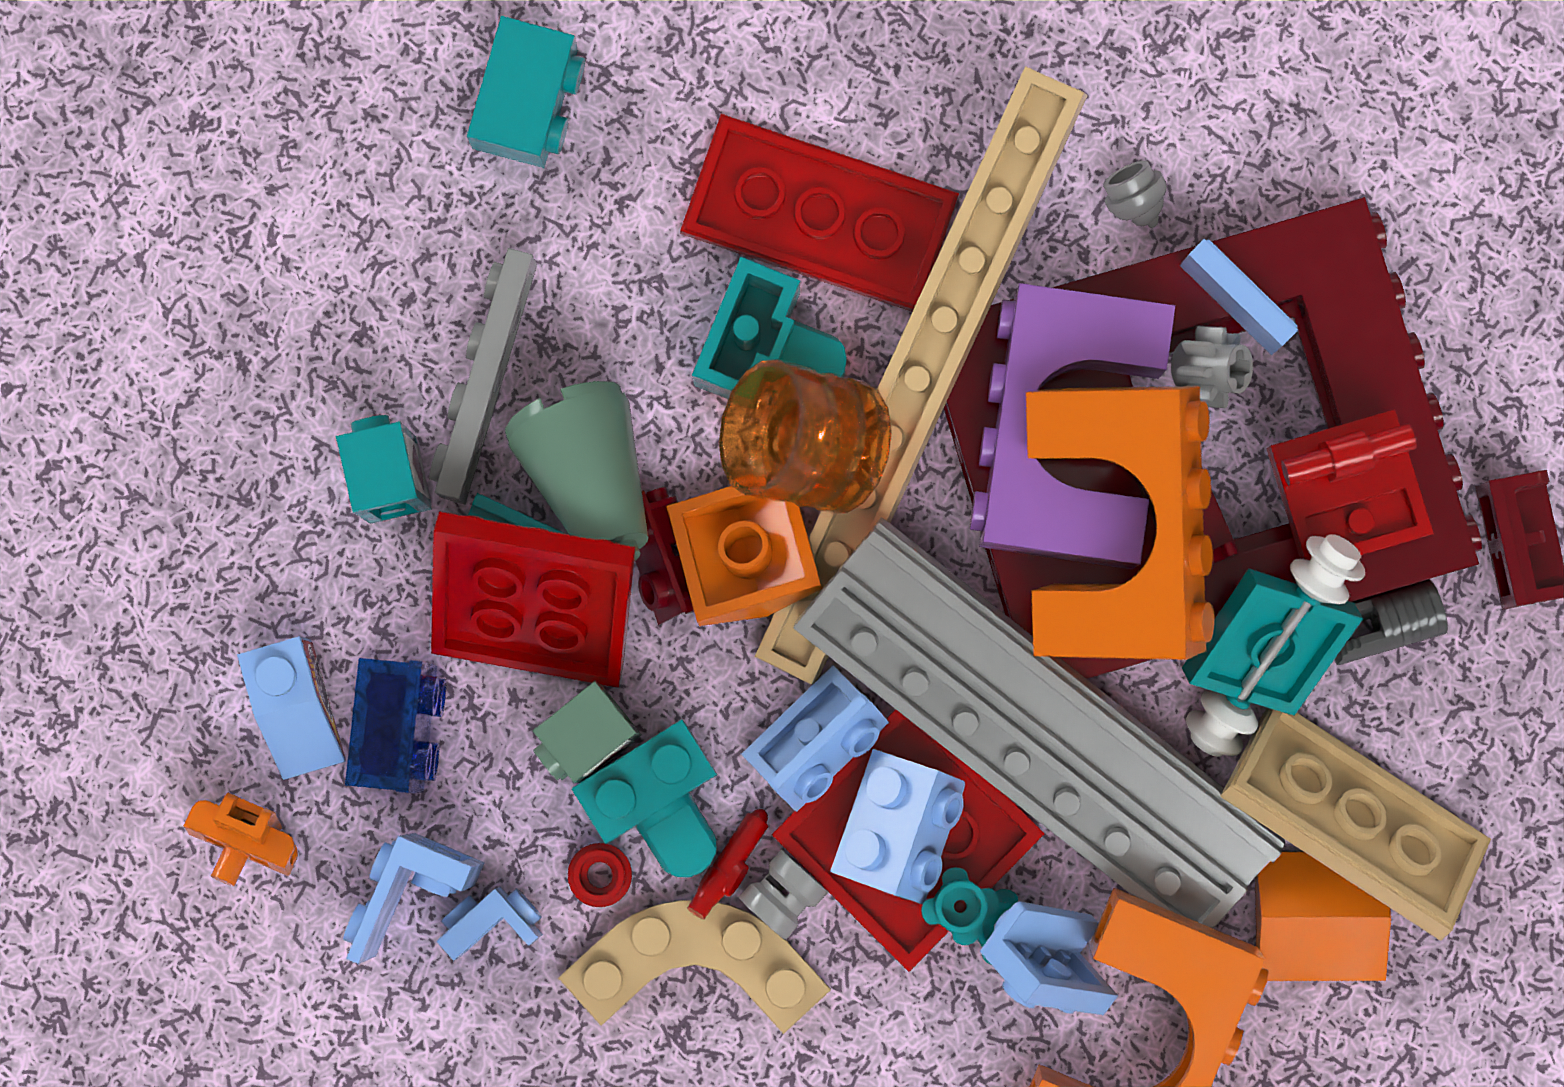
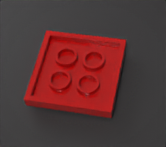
[431,511,636,688]
[771,709,1045,972]

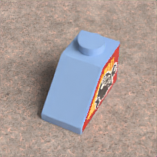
[237,636,345,780]

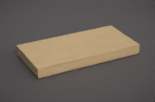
[1220,708,1491,941]

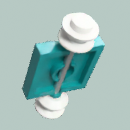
[1182,534,1365,757]

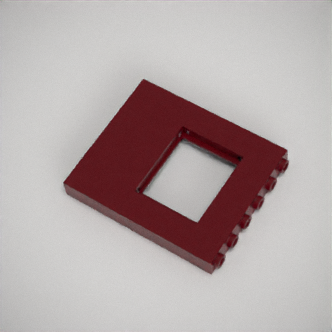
[943,197,1482,679]

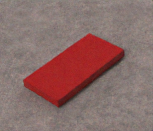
[680,114,959,312]

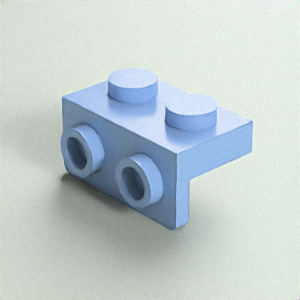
[741,665,889,812]
[830,749,965,904]
[980,901,1118,1015]

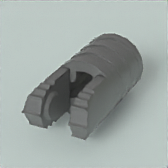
[1335,579,1448,665]

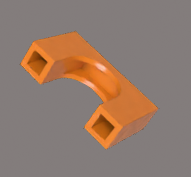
[1026,386,1214,660]
[1029,888,1269,1087]

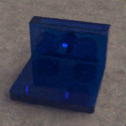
[345,658,447,793]

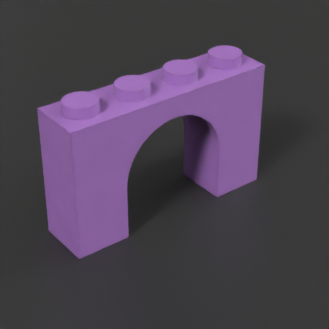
[970,283,1175,569]

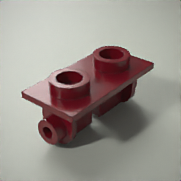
[635,487,694,625]

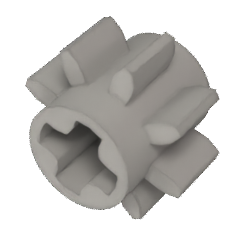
[1171,326,1253,408]

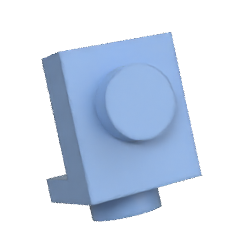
[436,887,543,961]

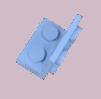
[343,833,485,964]

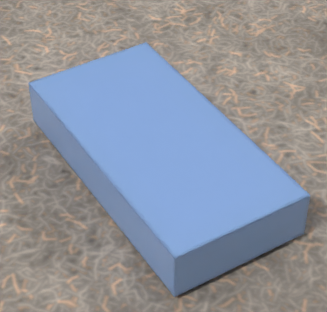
[1180,238,1298,355]

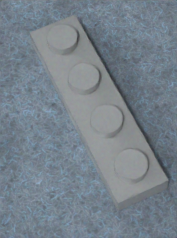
[429,248,537,505]

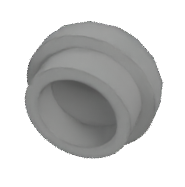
[1103,160,1167,228]

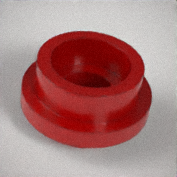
[568,843,632,907]

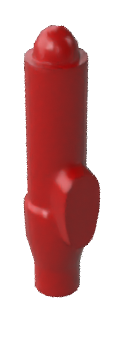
[687,809,768,920]

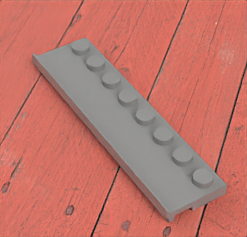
[793,518,1285,928]

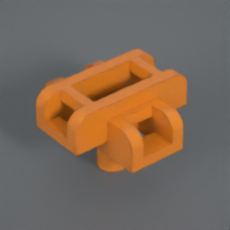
[183,792,298,887]

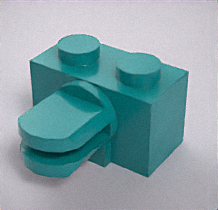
[692,257,847,409]
[571,719,718,877]

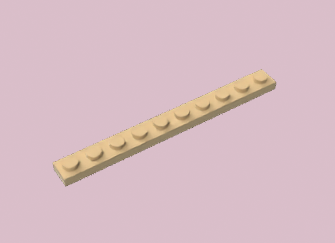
[755,66,1088,684]

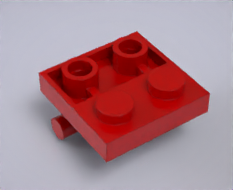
[1266,409,1434,561]

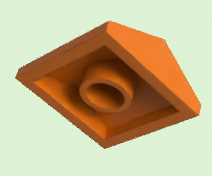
[667,469,823,626]
[1255,852,1391,981]

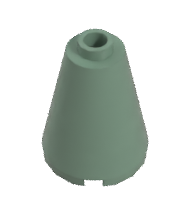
[505,381,648,561]

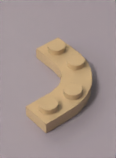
[558,900,831,1034]

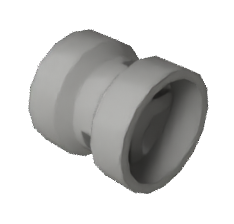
[738,849,828,940]

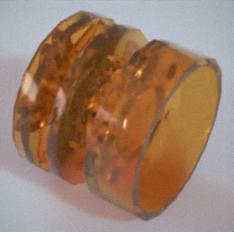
[719,360,892,513]

